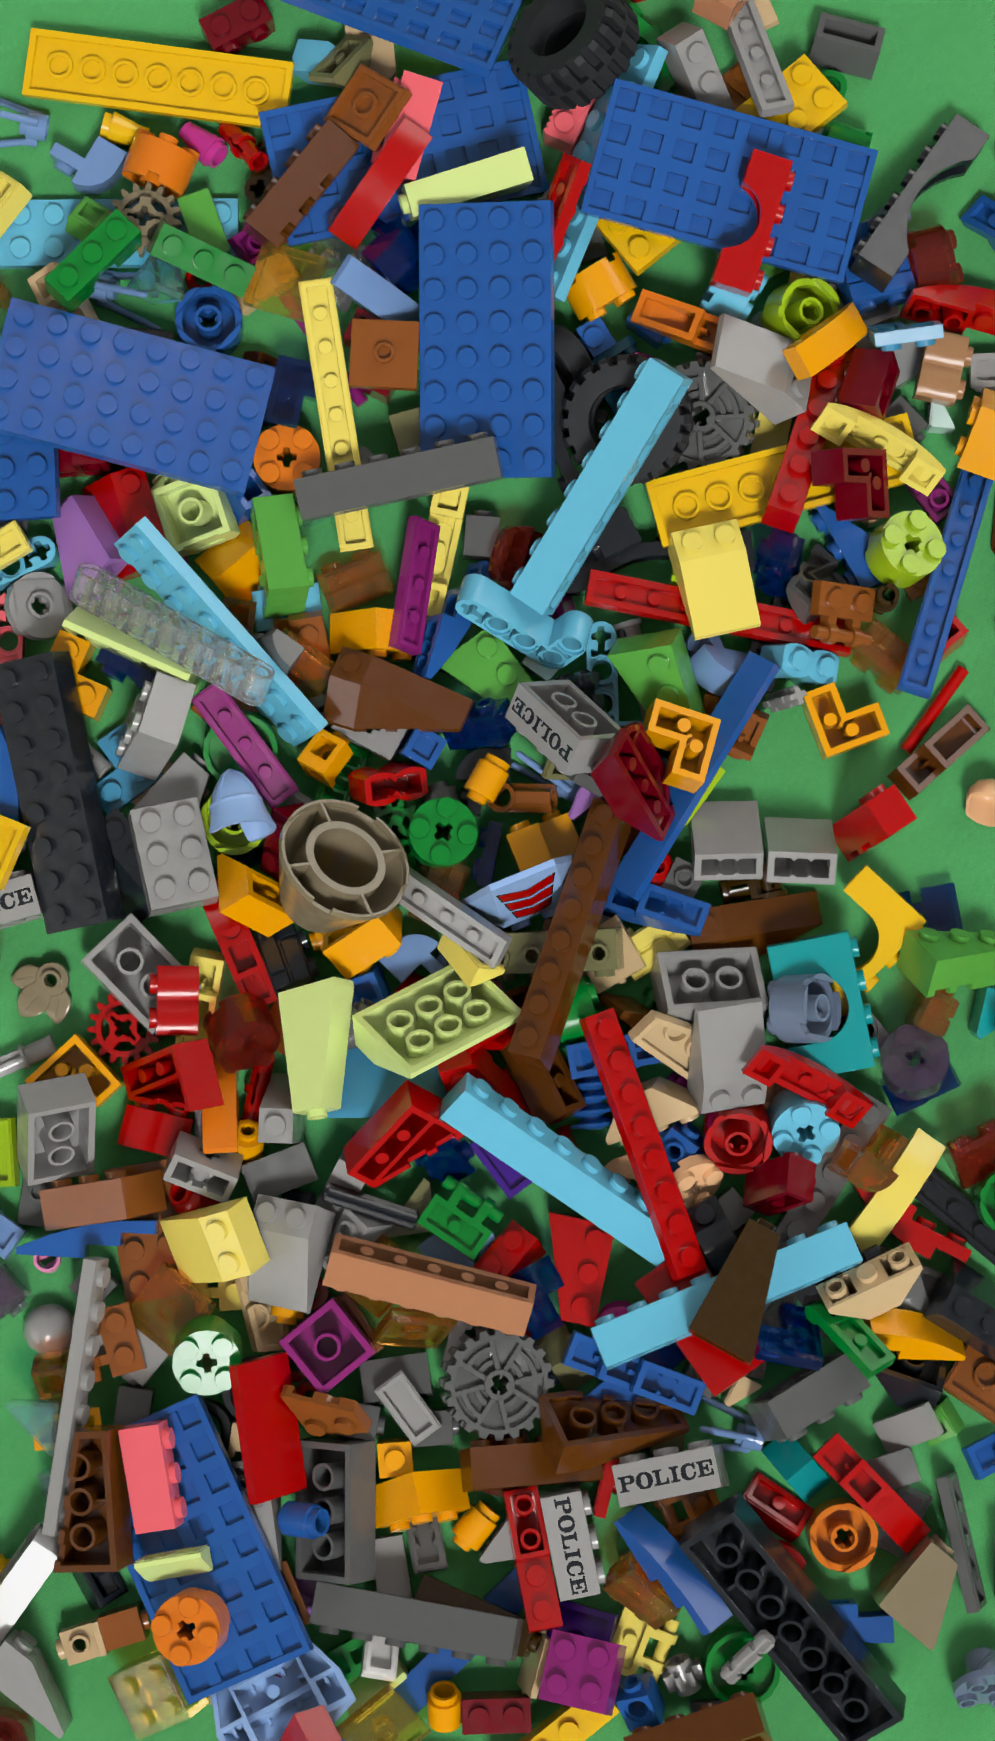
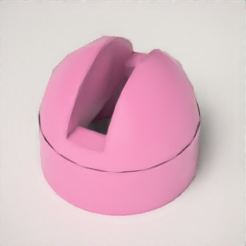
[33,1255,62,1273]

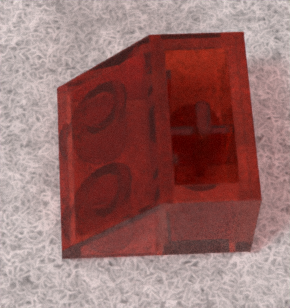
[942,1118,995,1189]

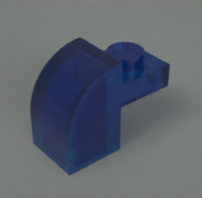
[360,215,419,285]
[510,1255,564,1340]

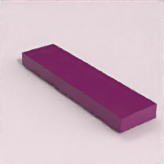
[388,515,440,656]
[191,679,299,810]

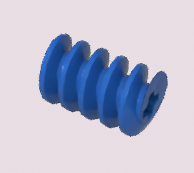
[570,1075,613,1129]

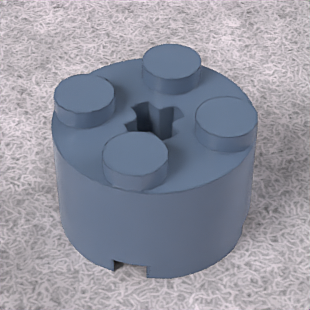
[766,973,841,1044]

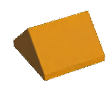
[194,520,261,611]

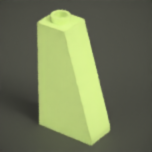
[398,147,534,222]
[278,977,354,1120]

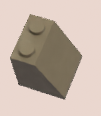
[870,1533,958,1651]

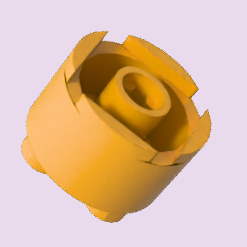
[566,252,638,322]

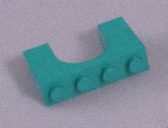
[767,930,880,1074]

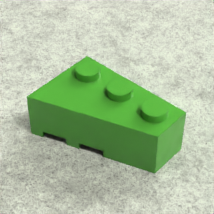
[250,493,314,619]
[607,628,706,714]
[439,630,533,719]
[896,927,995,998]

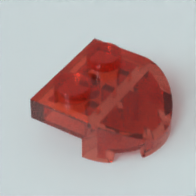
[488,525,544,591]

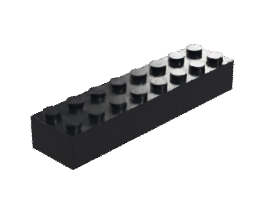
[0,651,125,934]
[679,1492,906,1741]

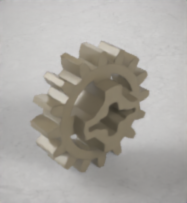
[108,182,182,258]

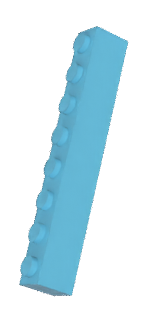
[510,357,693,615]
[439,1072,665,1267]
[590,1220,863,1371]

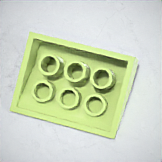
[61,596,211,693]
[352,965,521,1079]

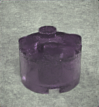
[880,1024,950,1101]

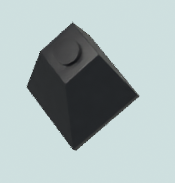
[875,1351,948,1409]

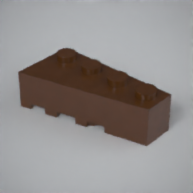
[242,119,360,255]
[53,1424,134,1573]

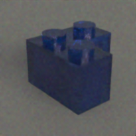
[264,355,317,429]

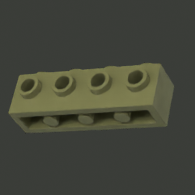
[495,927,624,981]

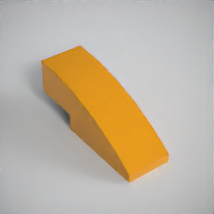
[782,302,869,381]
[863,1308,966,1361]

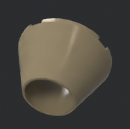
[279,799,409,933]

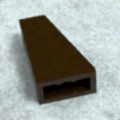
[688,1218,780,1367]
[406,1575,543,1657]

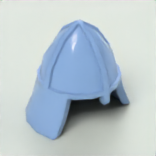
[209,768,277,842]

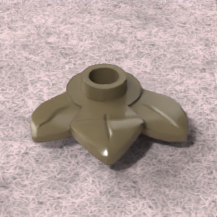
[11,961,72,1024]

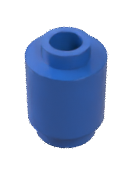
[277,1501,330,1539]

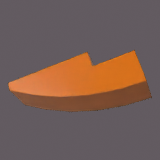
[630,289,719,355]
[202,1054,239,1154]

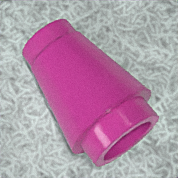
[178,121,228,168]

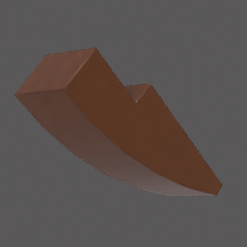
[887,704,990,801]

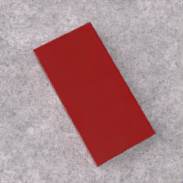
[634,1261,771,1398]
[228,1352,308,1505]

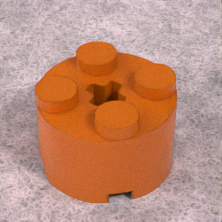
[121,128,200,199]
[253,424,322,497]
[806,1498,878,1573]
[151,1587,230,1667]

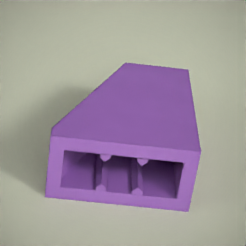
[52,494,128,601]

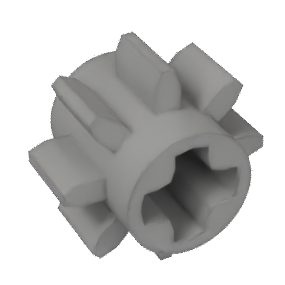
[662,1653,706,1697]

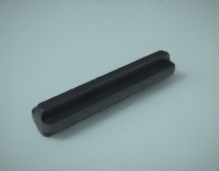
[321,1183,419,1230]

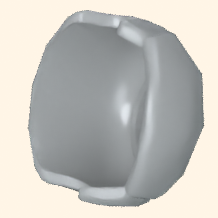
[22,1303,74,1355]

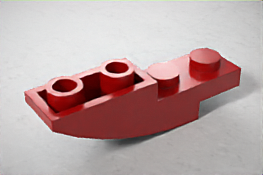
[899,284,995,336]
[203,877,278,1013]
[850,1172,972,1263]
[812,1432,931,1554]
[503,1486,563,1633]

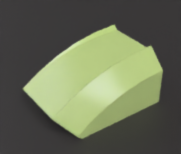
[151,476,241,557]

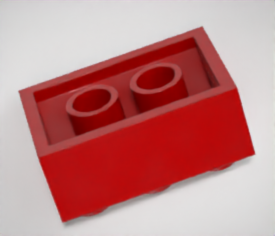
[82,467,166,585]

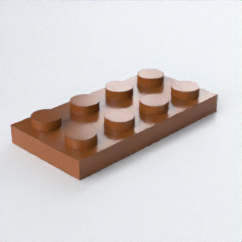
[104,1159,194,1303]

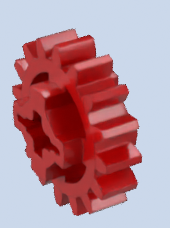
[87,994,161,1065]

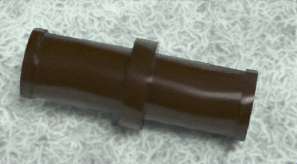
[873,584,900,615]

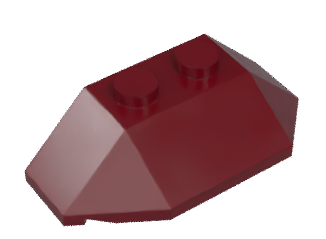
[590,722,676,841]

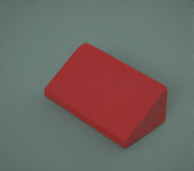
[741,1471,814,1543]

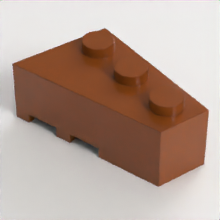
[39,1169,168,1231]

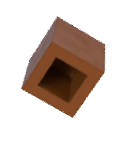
[97,1601,151,1652]

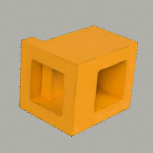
[297,729,353,788]

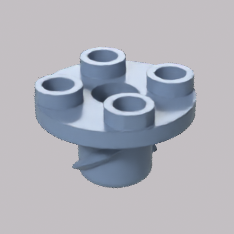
[952,1647,995,1708]

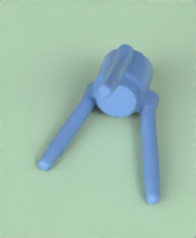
[0,97,50,148]
[88,270,161,332]
[510,751,581,802]
[699,1395,764,1454]

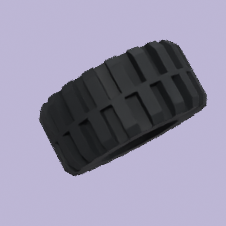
[508,0,639,110]
[560,353,694,486]

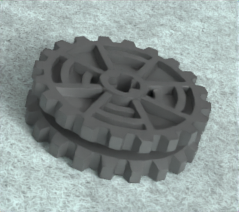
[675,359,761,470]
[439,1327,554,1441]

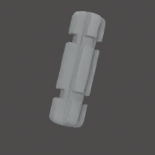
[762,685,807,713]
[720,1629,775,1685]

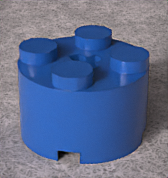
[175,286,244,355]

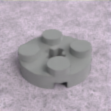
[4,572,73,641]

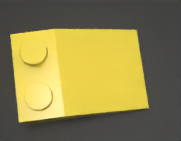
[668,519,761,641]
[160,1197,270,1284]

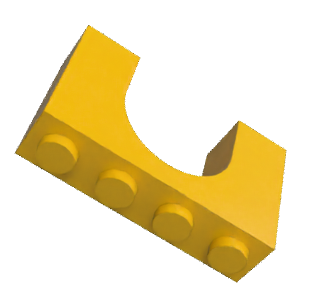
[794,864,927,1017]

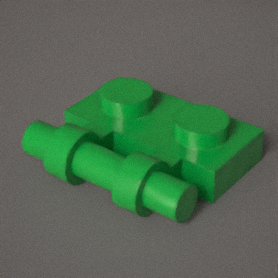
[417,1174,505,1261]

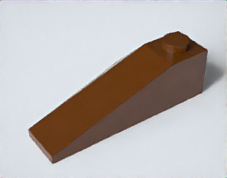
[323,646,474,732]
[687,890,822,958]
[539,1390,690,1475]

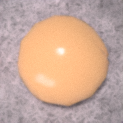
[965,778,995,827]

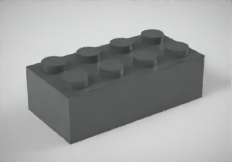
[296,1436,376,1585]

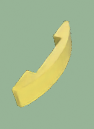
[810,402,946,496]
[427,487,469,616]
[849,1127,946,1251]

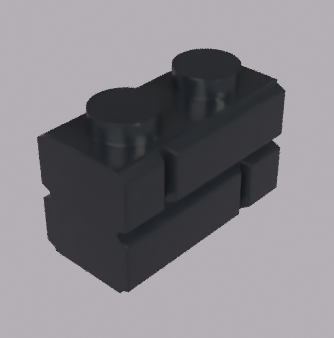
[255,923,321,1000]

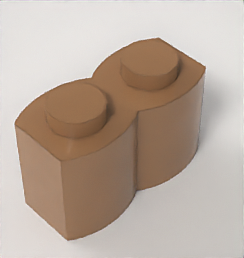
[912,332,974,407]

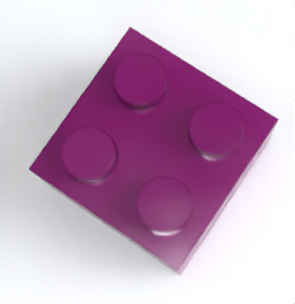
[279,1296,377,1393]
[538,1629,627,1716]

